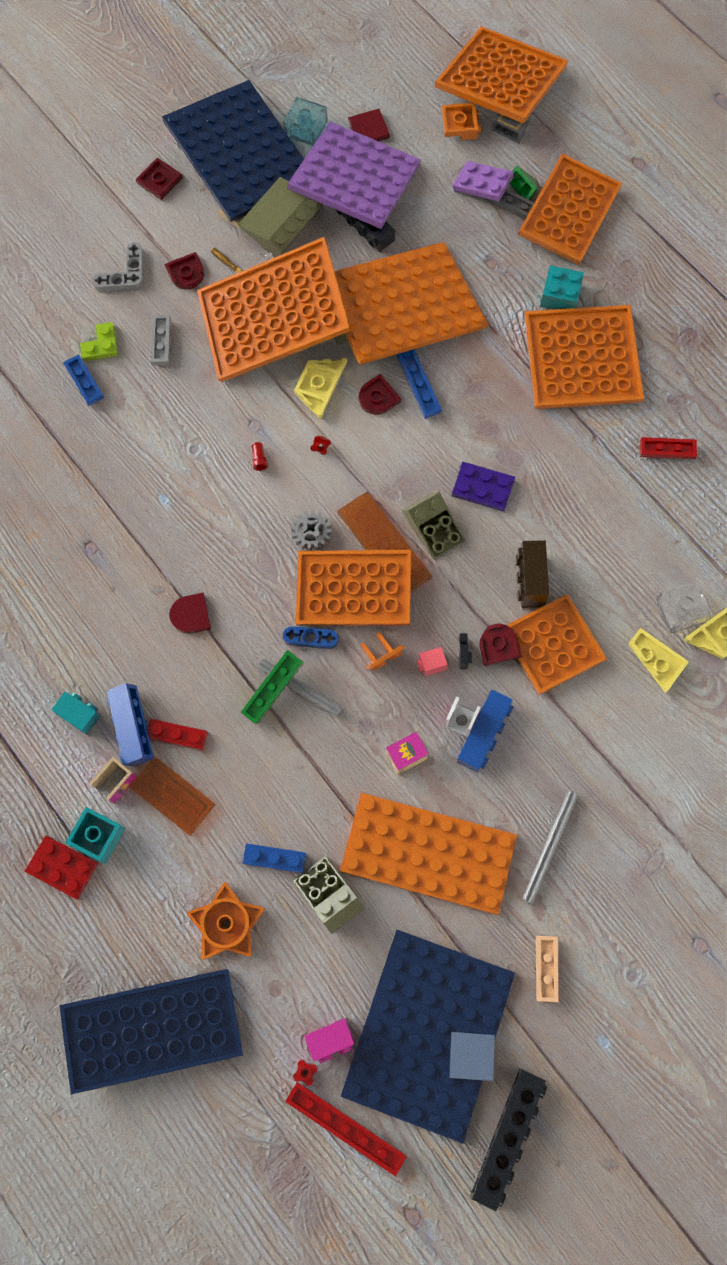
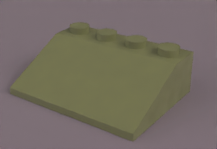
[238,177,323,258]

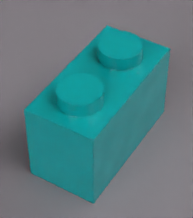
[51,691,100,735]

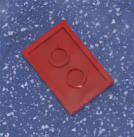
[24,835,99,900]

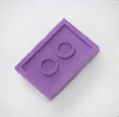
[453,161,514,201]

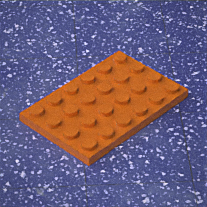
[518,153,623,265]
[295,550,411,626]

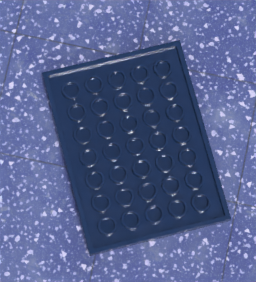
[162,80,304,222]
[340,930,515,1144]

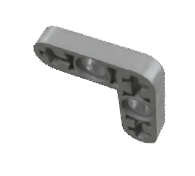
[92,242,143,292]

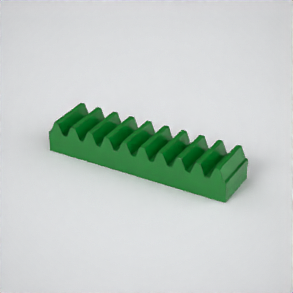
[240,650,304,724]

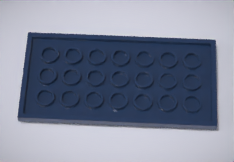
[59,969,243,1095]

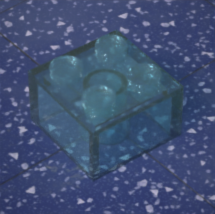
[283,97,328,146]

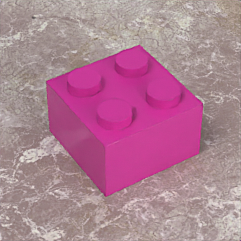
[304,1018,355,1064]

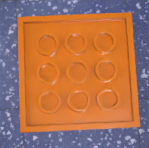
[507,594,607,695]

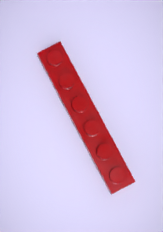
[285,1082,407,1177]

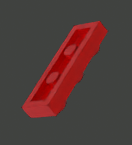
[640,437,697,459]
[147,719,208,751]

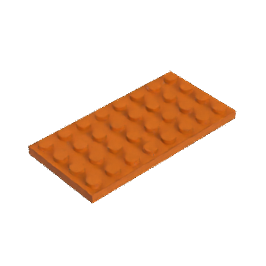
[340,793,517,915]

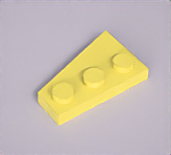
[628,628,689,693]

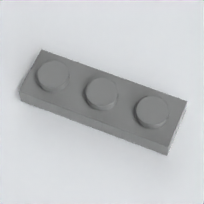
[150,315,171,365]

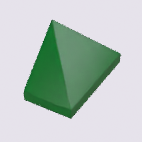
[509,165,538,200]

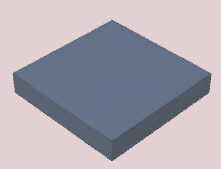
[449,1032,495,1081]

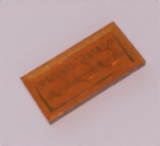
[129,756,216,836]

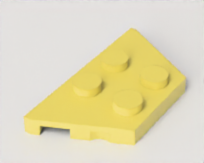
[294,358,347,419]
[684,608,727,659]

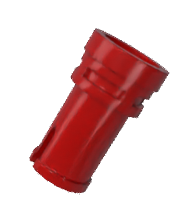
[251,442,268,471]

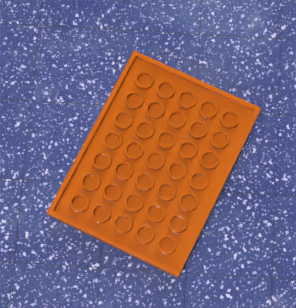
[197,237,351,382]
[335,242,488,365]

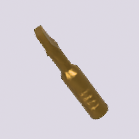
[211,247,242,273]

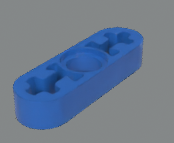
[283,627,338,649]

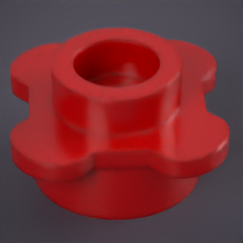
[310,436,331,455]
[293,1060,318,1086]

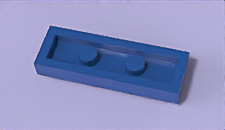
[63,354,104,406]
[242,843,306,874]

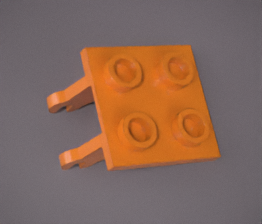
[360,633,405,671]

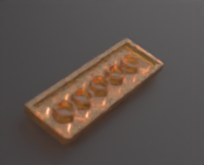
[337,491,432,592]

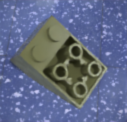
[402,492,465,560]
[293,856,364,934]

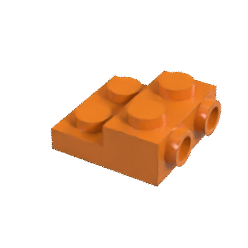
[441,103,481,140]

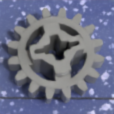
[291,511,332,551]

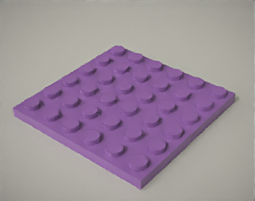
[287,121,421,229]

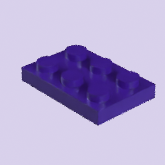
[452,462,515,512]

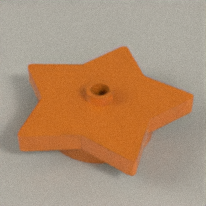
[187,882,265,960]

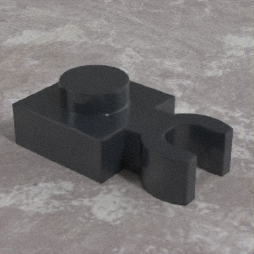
[459,633,472,669]

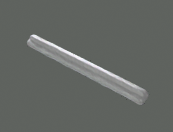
[522,790,578,904]

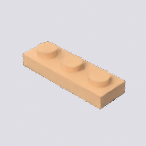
[536,936,559,1002]

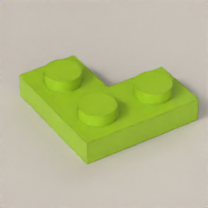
[80,322,118,362]

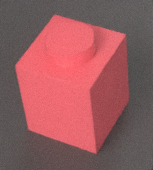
[417,647,447,676]

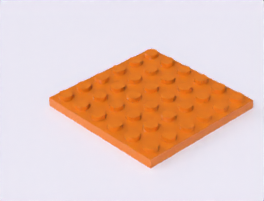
[435,26,568,123]
[524,305,644,409]

